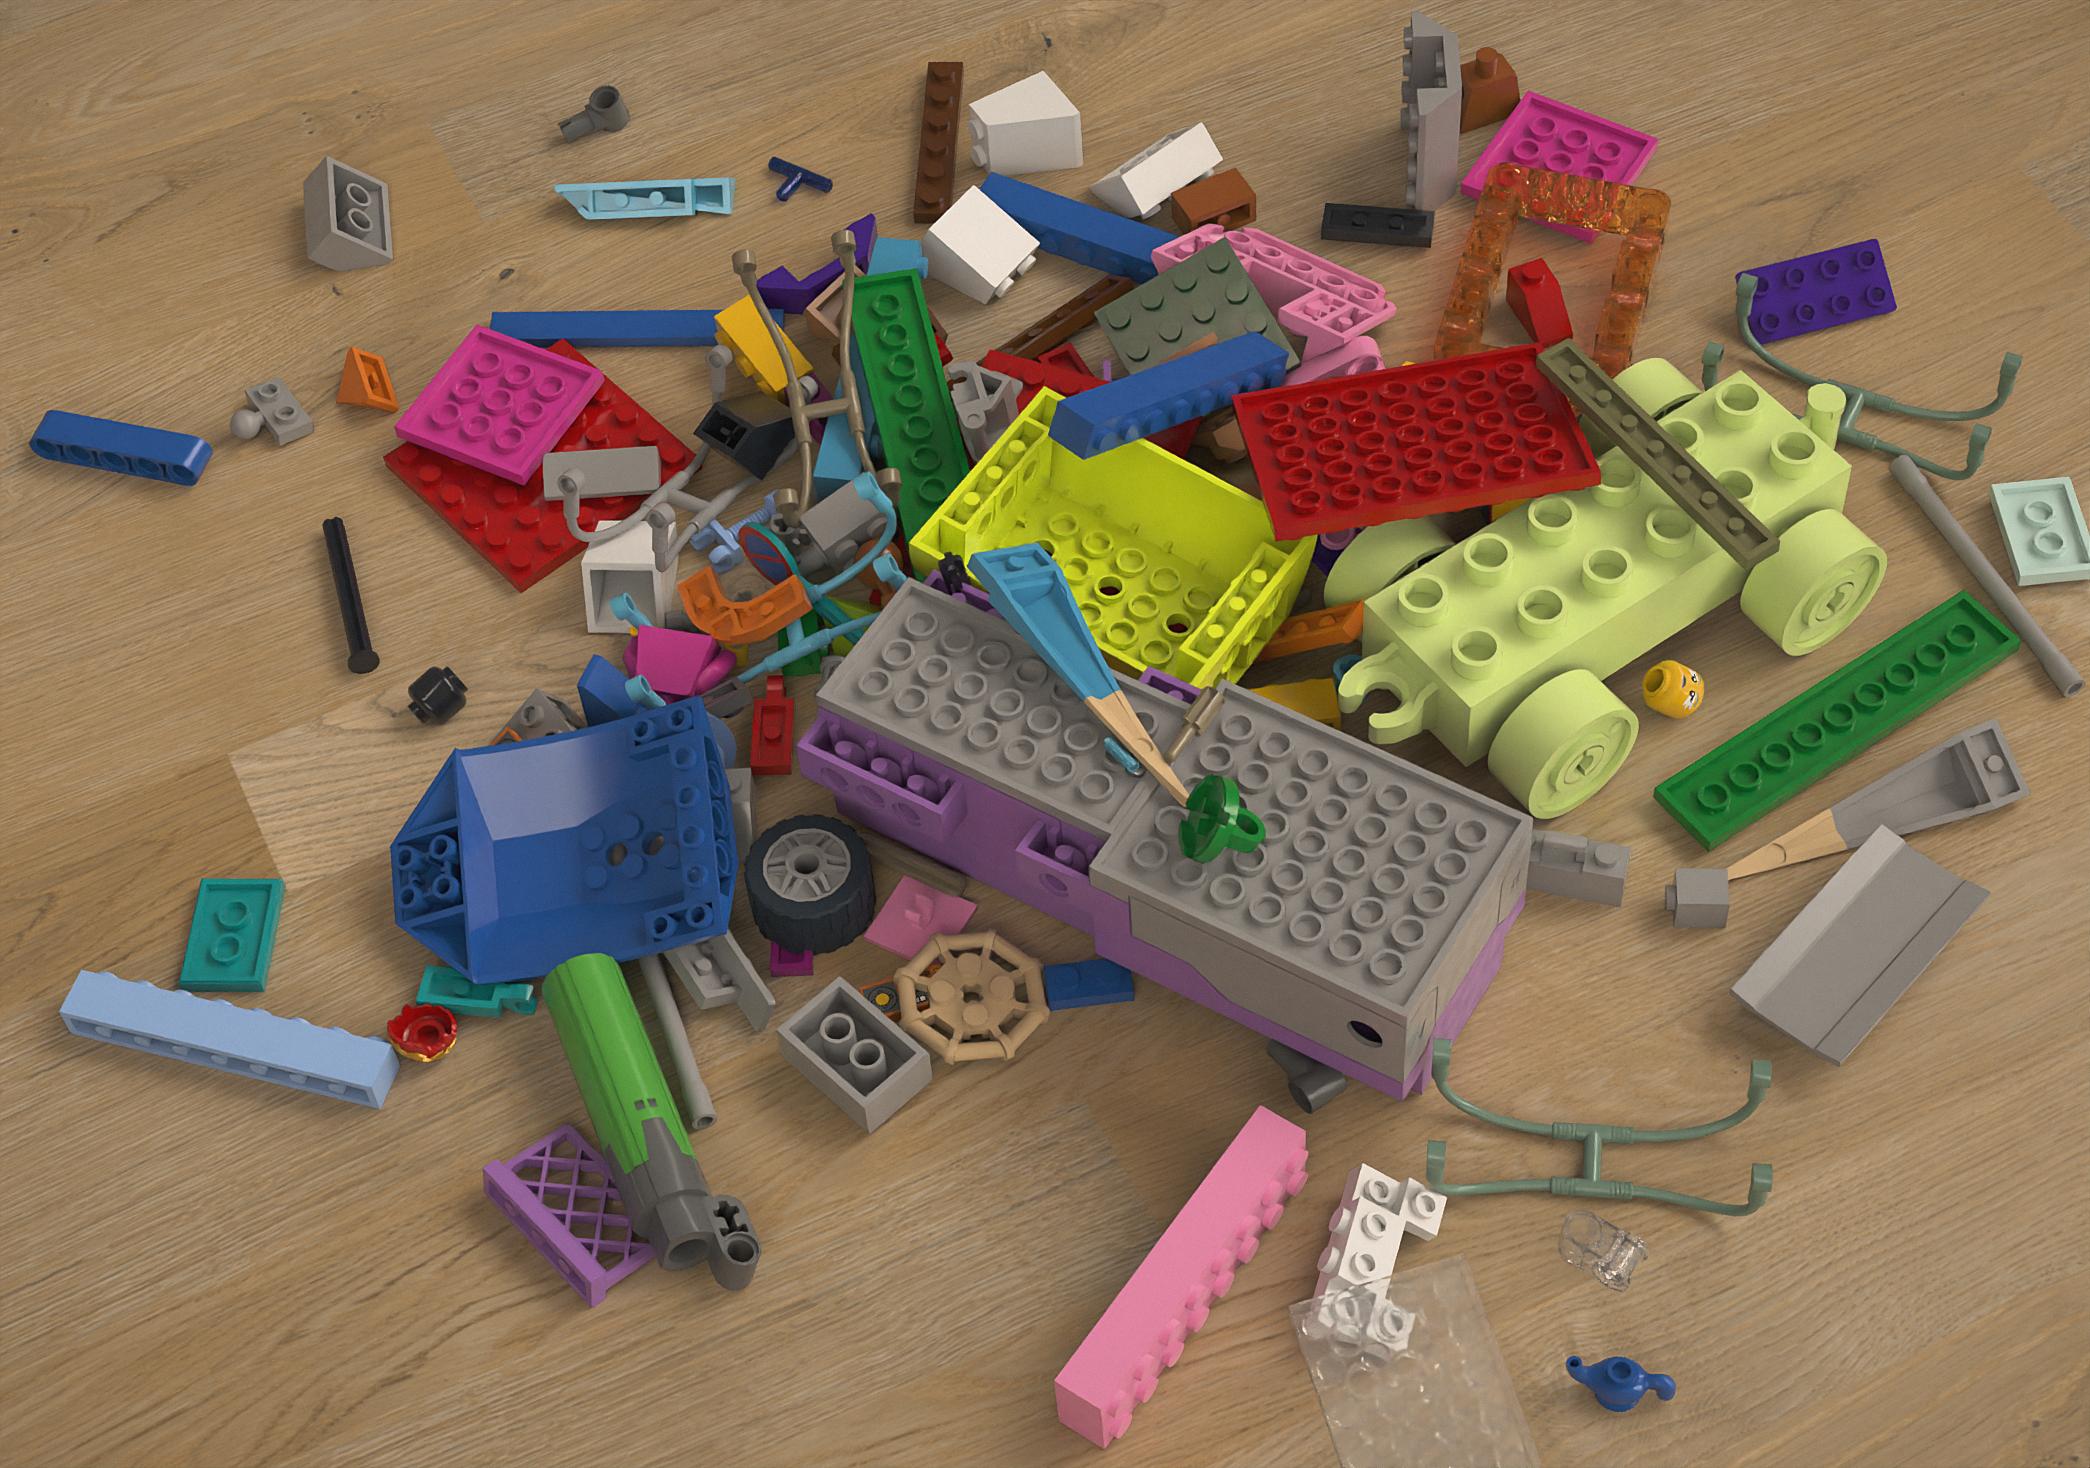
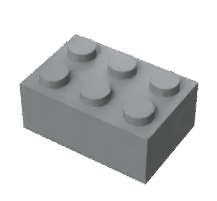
[776,976,933,1135]

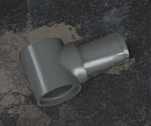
[558,85,630,144]
[1266,1039,1347,1114]

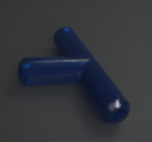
[768,156,833,202]

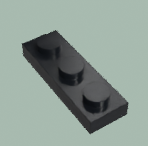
[1321,203,1435,248]

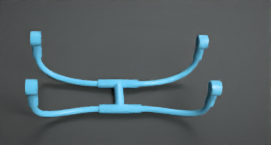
[610,472,908,710]

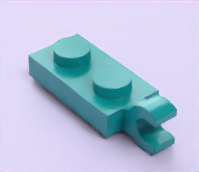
[416,965,538,1018]

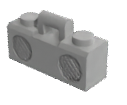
[1526,829,1631,907]

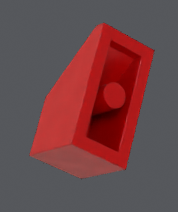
[1506,258,1573,348]

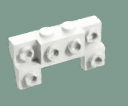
[1304,1163,1447,1360]

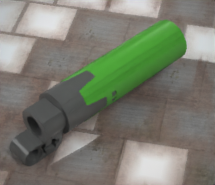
[542,953,761,1290]

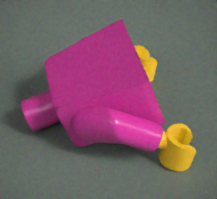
[622,625,748,705]

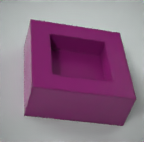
[770,941,814,977]

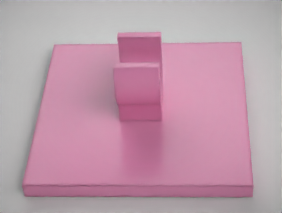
[863,875,978,967]

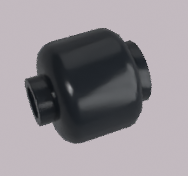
[407,666,468,725]

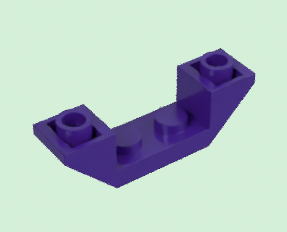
[756,213,878,315]

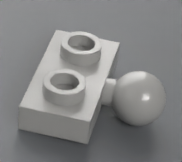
[230,377,314,446]

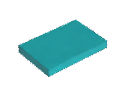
[179,878,286,992]

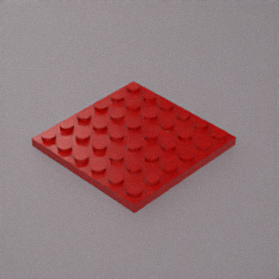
[383,338,702,593]

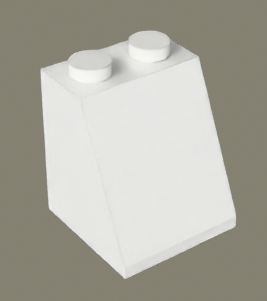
[967,71,1083,176]
[921,185,1040,305]
[581,521,679,633]

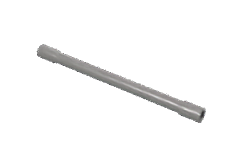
[1889,455,2086,697]
[610,845,717,1129]

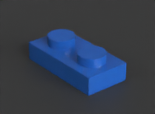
[1044,958,1134,1011]

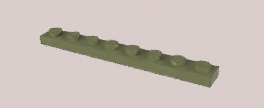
[1536,338,1780,570]

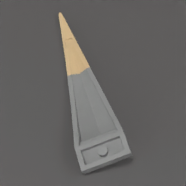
[1726,718,2031,881]

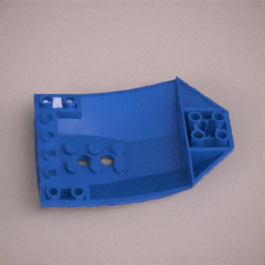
[390,696,738,984]

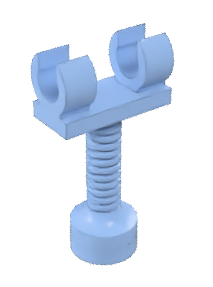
[689,489,779,574]

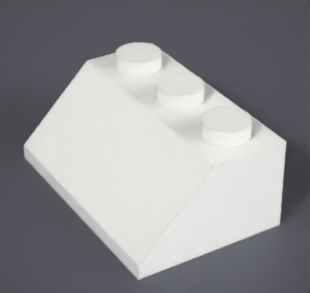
[1089,122,1223,219]

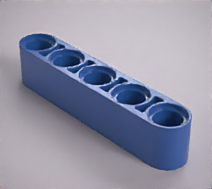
[29,410,213,486]

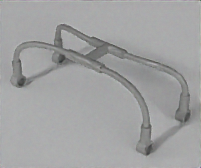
[557,344,818,572]

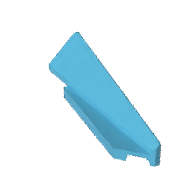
[554,177,735,220]

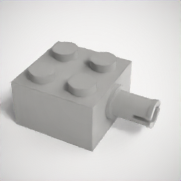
[794,472,901,579]

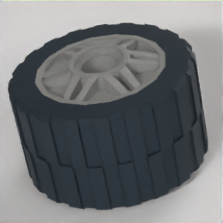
[744,814,877,956]

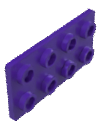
[1735,239,1897,345]

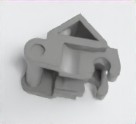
[948,360,1023,465]

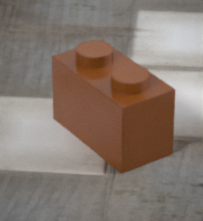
[1171,168,1256,235]

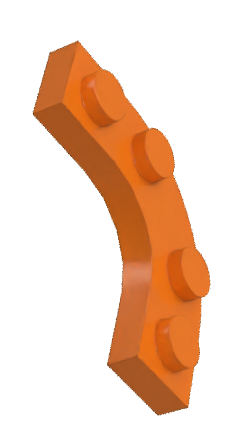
[677,565,813,645]

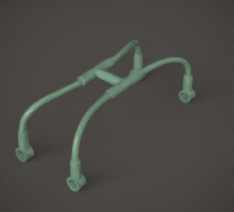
[1702,273,2023,481]
[1426,1038,1773,1216]

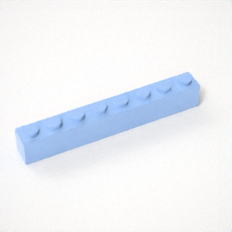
[59,970,400,1109]

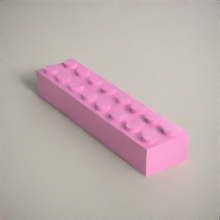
[1054,1105,1308,1450]

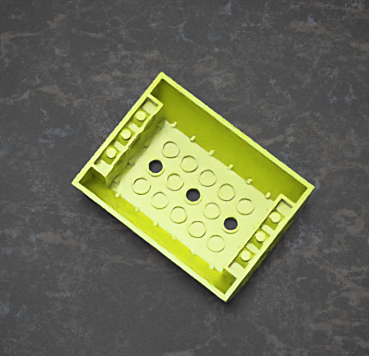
[909,386,1318,690]

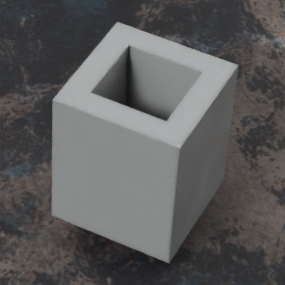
[1665,868,1730,928]

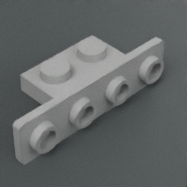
[663,929,776,1031]

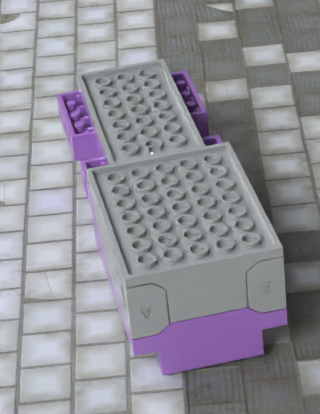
[796,570,1533,1102]

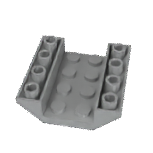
[1400,11,1462,211]

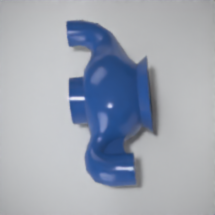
[1566,1356,1676,1412]

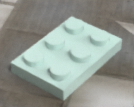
[1989,477,2090,586]

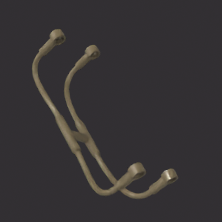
[732,230,902,529]

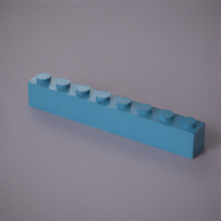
[813,237,929,500]

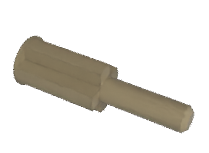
[1164,686,1225,762]

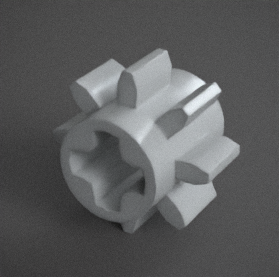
[764,513,811,558]

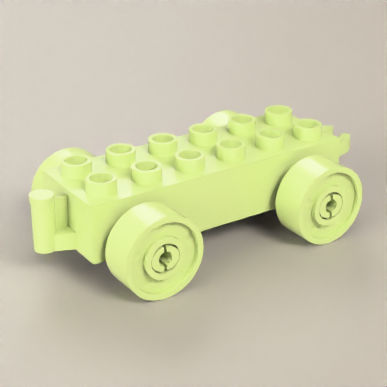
[1324,358,1887,819]

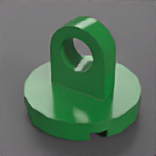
[1178,774,1266,864]

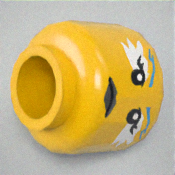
[1642,660,1704,719]

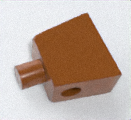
[1460,47,1521,134]

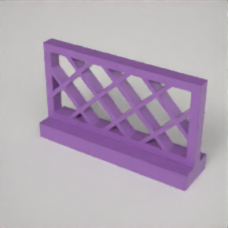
[483,1123,656,1308]

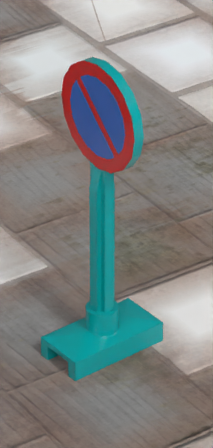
[738,522,865,646]

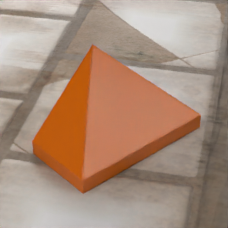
[336,347,399,413]

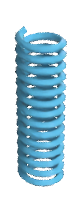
[1104,737,1139,773]

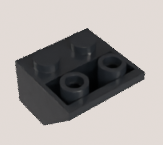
[693,391,795,481]

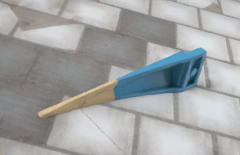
[967,543,1189,807]

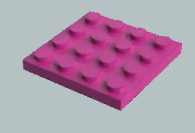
[1461,91,1658,244]
[394,324,605,485]

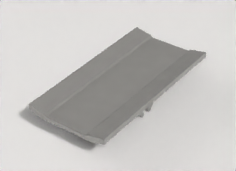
[1730,823,1991,1067]

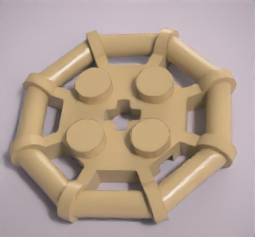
[893,928,1051,1065]

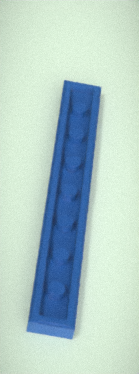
[490,309,785,348]

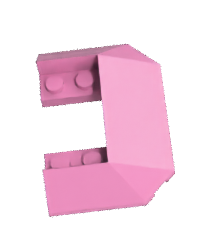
[1151,224,1397,363]

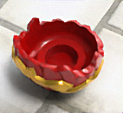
[387,1003,458,1063]

